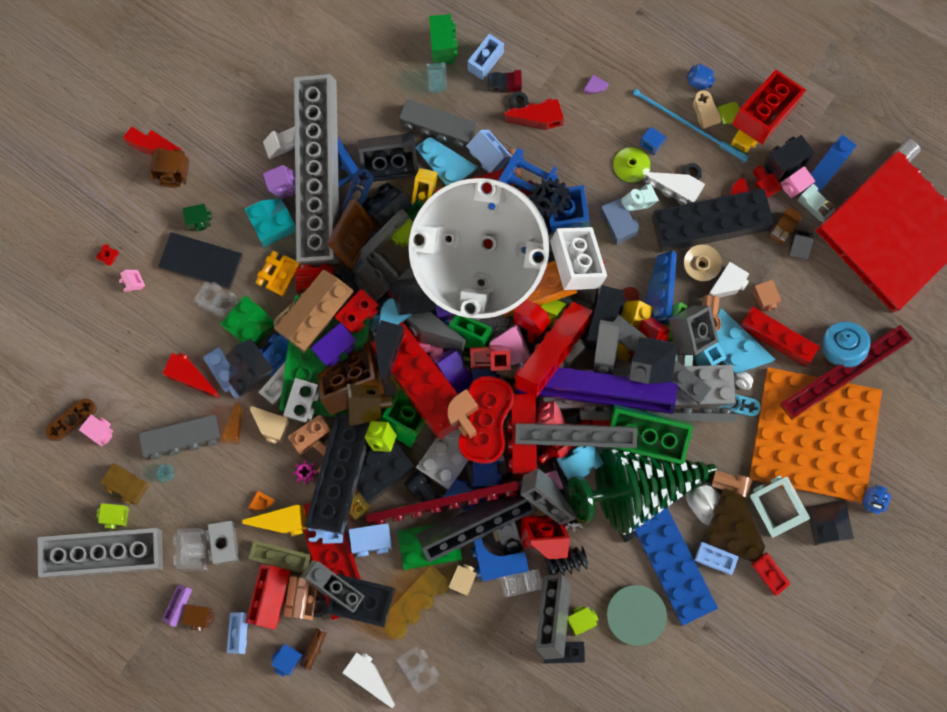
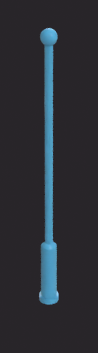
[633,89,750,163]

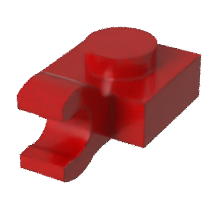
[752,165,783,199]

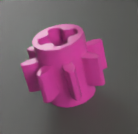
[293,460,318,486]

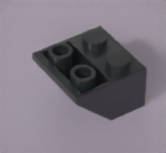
[363,183,412,229]

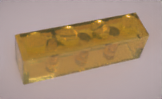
[381,564,449,641]

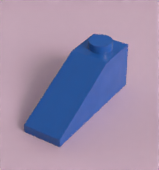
[809,134,857,193]

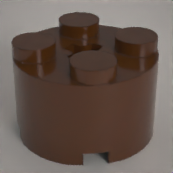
[149,148,190,188]

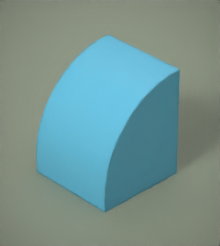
[693,343,726,366]

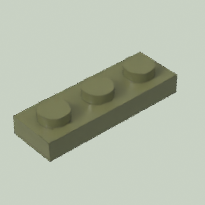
[248,540,311,574]

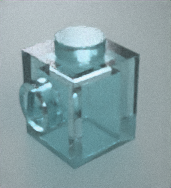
[427,62,447,93]

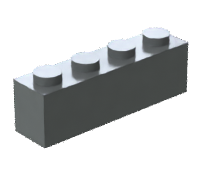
[399,99,477,149]
[139,415,223,460]
[536,574,571,659]

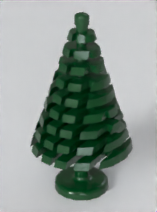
[567,449,717,535]

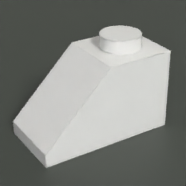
[709,262,749,298]

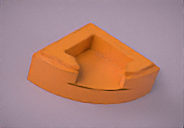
[248,491,276,511]

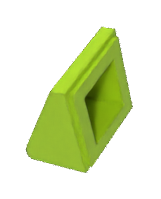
[717,102,740,124]

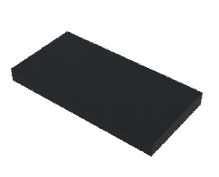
[158,232,243,289]

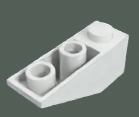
[643,172,705,205]

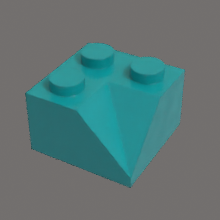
[245,198,296,247]

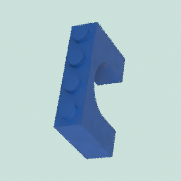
[463,499,529,582]

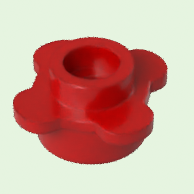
[96,244,119,266]

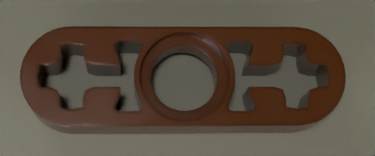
[45,399,97,441]

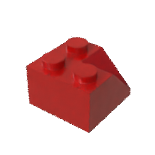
[519,515,570,559]

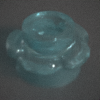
[156,464,175,483]

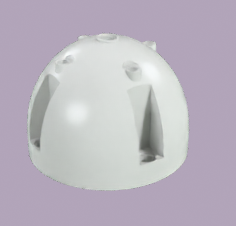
[409,178,549,318]

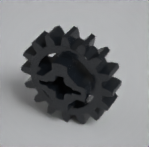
[528,177,571,219]

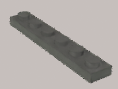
[614,316,712,404]
[515,423,637,448]

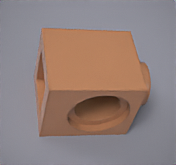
[752,280,781,312]

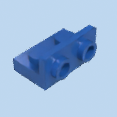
[259,332,289,377]

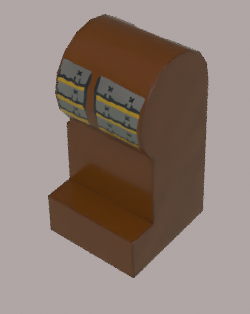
[769,207,803,246]

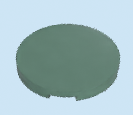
[607,585,667,646]

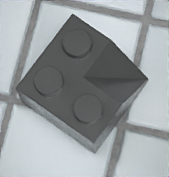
[669,305,719,355]

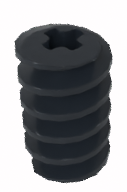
[544,545,588,577]

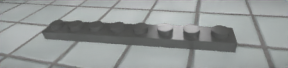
[578,405,737,422]

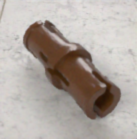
[300,628,327,670]

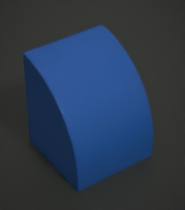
[639,127,668,155]

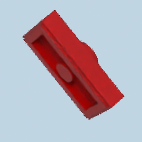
[751,552,791,596]

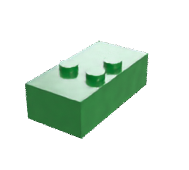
[609,404,694,465]

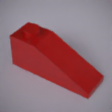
[162,353,220,399]

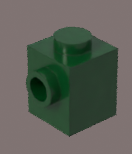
[182,203,213,231]

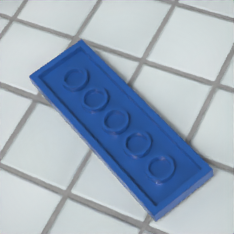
[634,508,718,626]

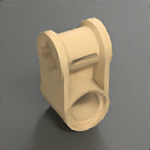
[693,90,721,129]

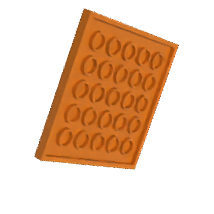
[748,367,882,503]

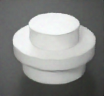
[735,372,753,390]

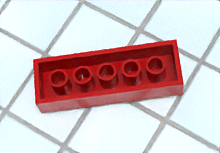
[371,322,469,441]

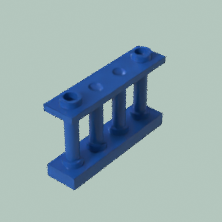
[489,148,558,210]

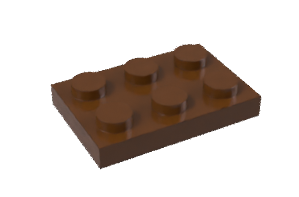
[326,199,377,268]

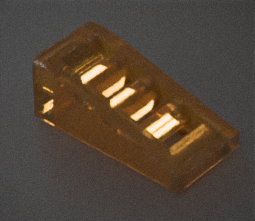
[221,403,243,445]

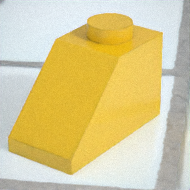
[411,168,438,205]

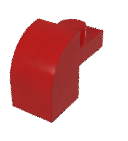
[514,299,551,344]
[470,345,511,371]

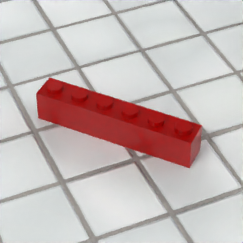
[515,302,593,398]

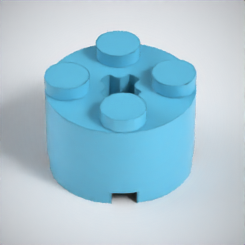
[556,446,604,481]

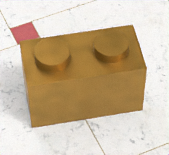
[100,463,150,505]

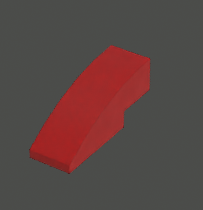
[123,126,182,155]

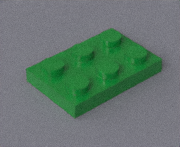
[397,524,462,571]

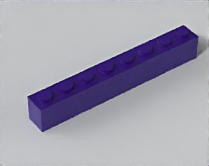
[516,362,677,414]

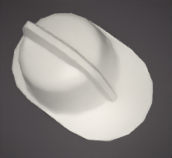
[686,482,720,525]

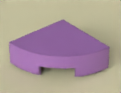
[584,75,609,94]

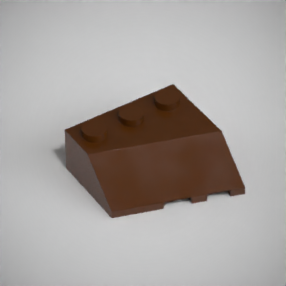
[317,341,384,415]

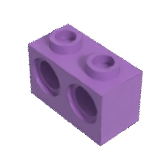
[263,165,296,199]

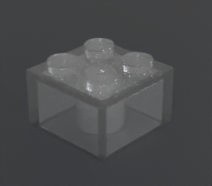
[173,528,208,573]

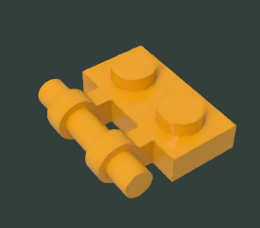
[255,250,301,297]

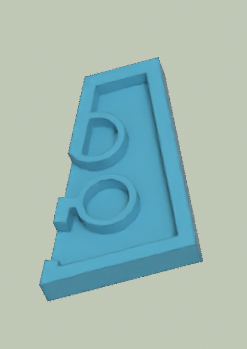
[415,137,479,187]

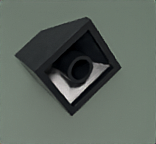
[629,336,678,384]
[806,500,854,546]

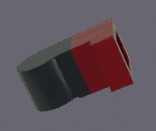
[488,70,522,93]

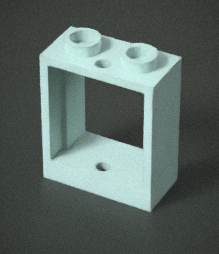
[750,475,810,538]

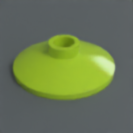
[613,147,650,183]

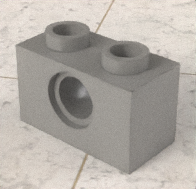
[206,521,240,565]

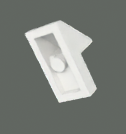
[263,127,295,159]

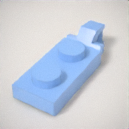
[203,347,240,399]

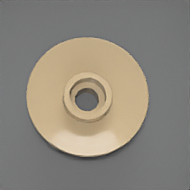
[684,245,722,282]

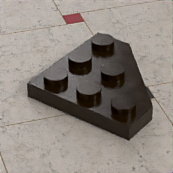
[702,487,766,563]

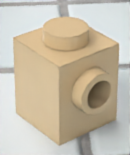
[449,564,477,596]

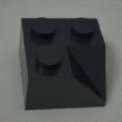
[763,135,814,182]
[226,339,273,396]

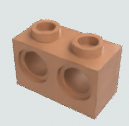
[288,415,331,456]

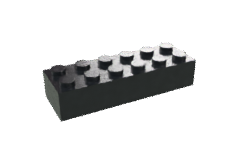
[652,188,774,253]

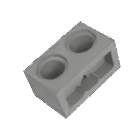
[283,378,320,423]

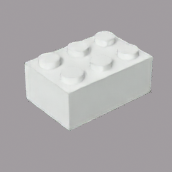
[550,227,607,290]

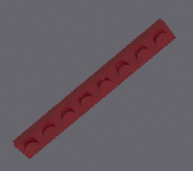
[780,325,913,420]
[366,481,522,525]

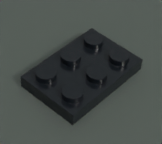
[326,574,396,628]

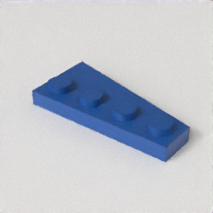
[644,250,677,324]

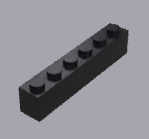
[416,484,537,562]

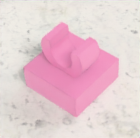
[119,270,145,292]

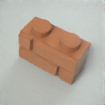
[284,577,317,620]

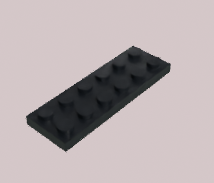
[304,413,370,535]

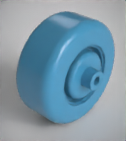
[822,321,871,367]

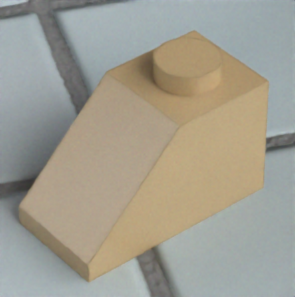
[250,406,290,444]

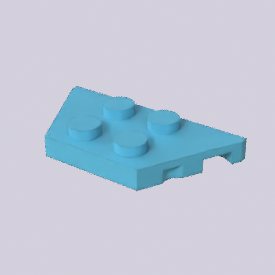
[716,308,775,375]

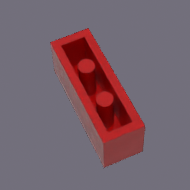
[246,564,291,630]

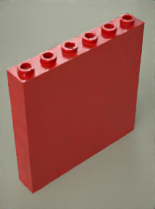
[815,151,947,313]

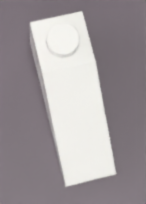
[343,652,395,708]

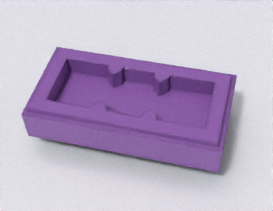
[162,584,192,627]

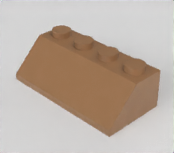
[275,269,354,353]

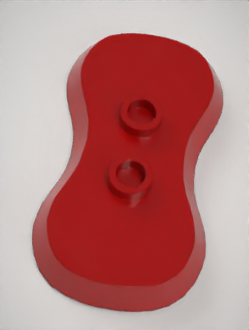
[458,376,514,463]

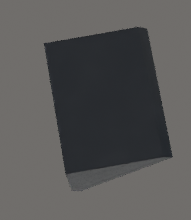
[388,278,436,315]

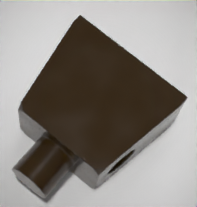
[347,384,392,426]

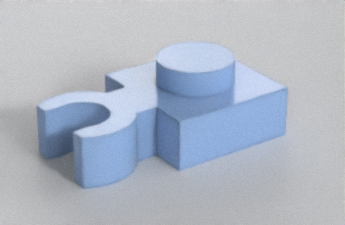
[308,528,343,544]

